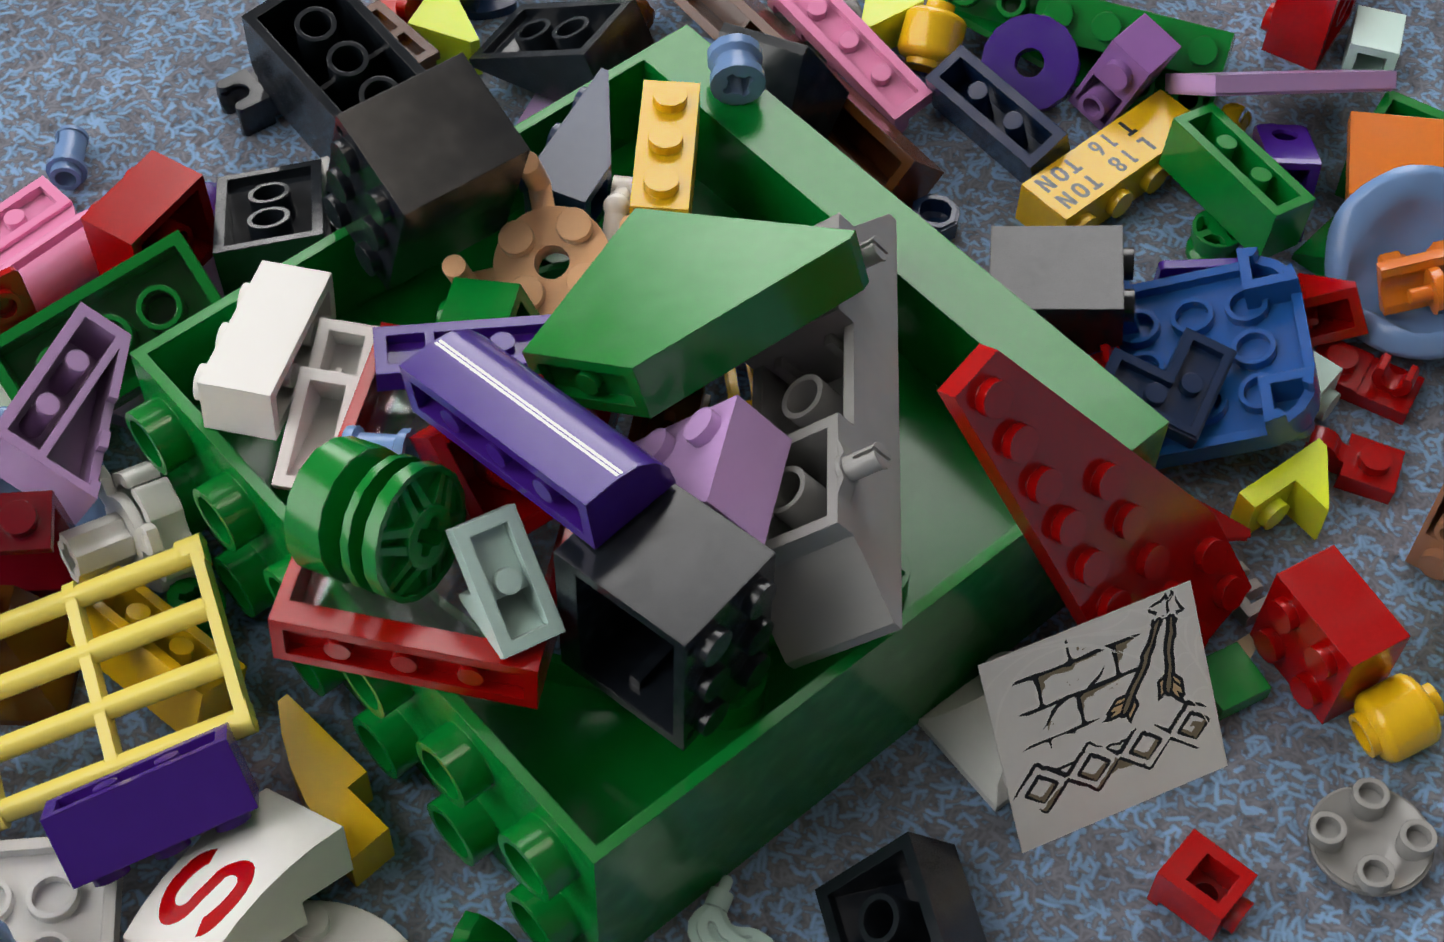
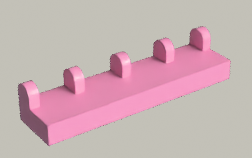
[767,0,933,133]

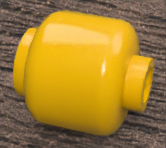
[897,0,967,74]
[1348,673,1444,763]

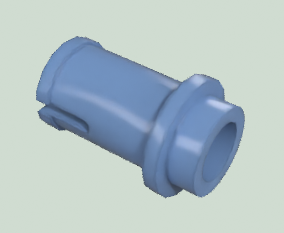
[46,124,89,190]

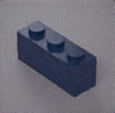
[925,45,1070,183]

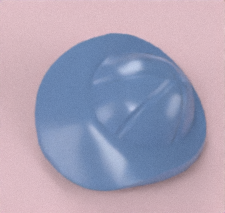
[1324,165,1444,360]

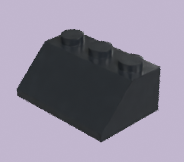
[815,832,987,942]

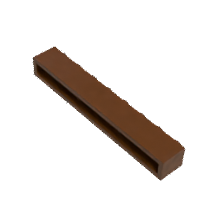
[673,0,944,209]

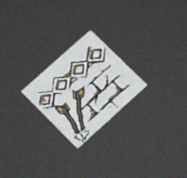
[977,580,1228,853]

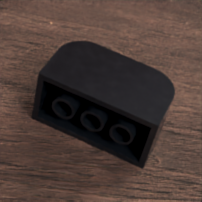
[241,0,426,158]

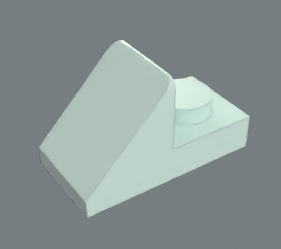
[445,503,566,659]

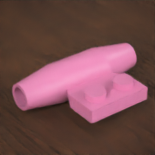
[0,175,100,312]

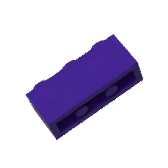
[40,722,259,890]

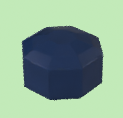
[912,194,960,240]

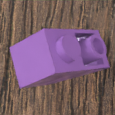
[1068,13,1182,130]

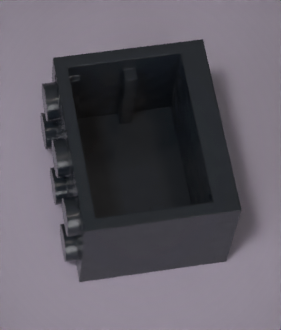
[322,52,530,291]
[553,484,777,751]

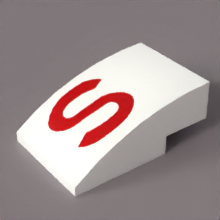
[123,788,354,942]

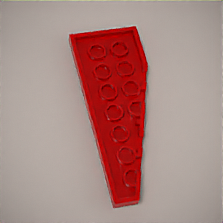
[937,343,1252,648]

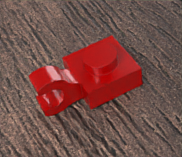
[1303,425,1405,505]

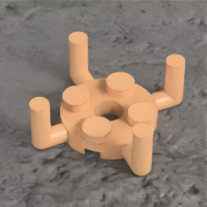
[442,151,630,315]

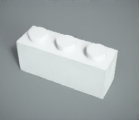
[193,260,336,441]

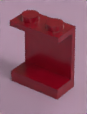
[0,490,78,598]

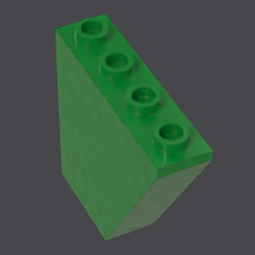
[522,208,869,418]

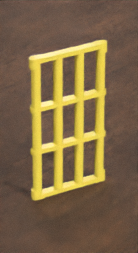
[0,532,259,832]

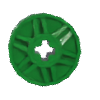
[284,436,466,604]

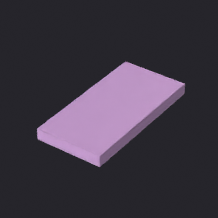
[1165,69,1397,96]

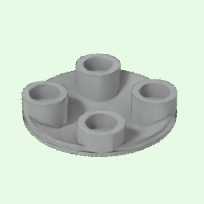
[1307,777,1438,897]

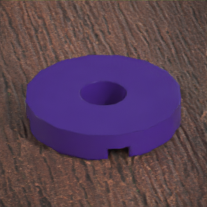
[981,13,1081,112]

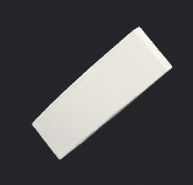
[271,317,380,491]

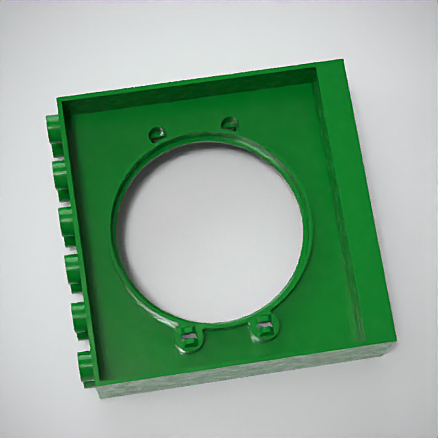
[125,24,1169,942]

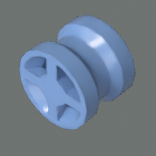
[707,33,766,105]

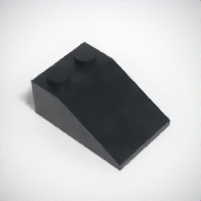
[469,0,655,102]
[213,159,332,296]

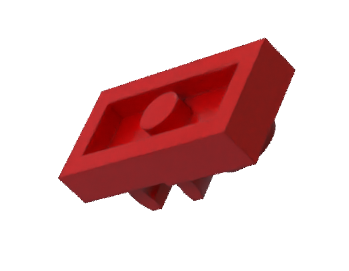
[1315,340,1425,425]

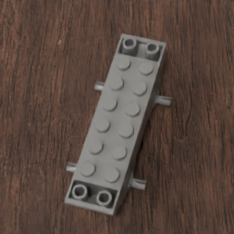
[745,213,902,669]

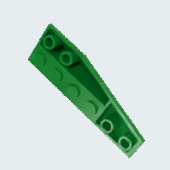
[944,0,1235,111]

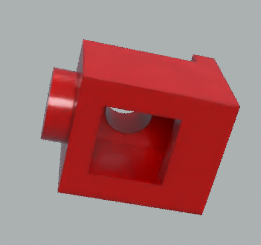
[1147,829,1258,941]

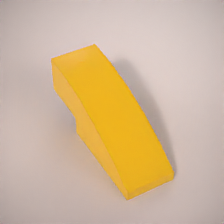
[278,694,395,888]

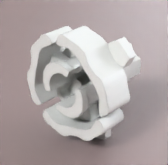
[57,461,195,593]

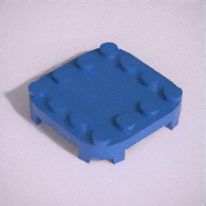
[1088,247,1321,469]

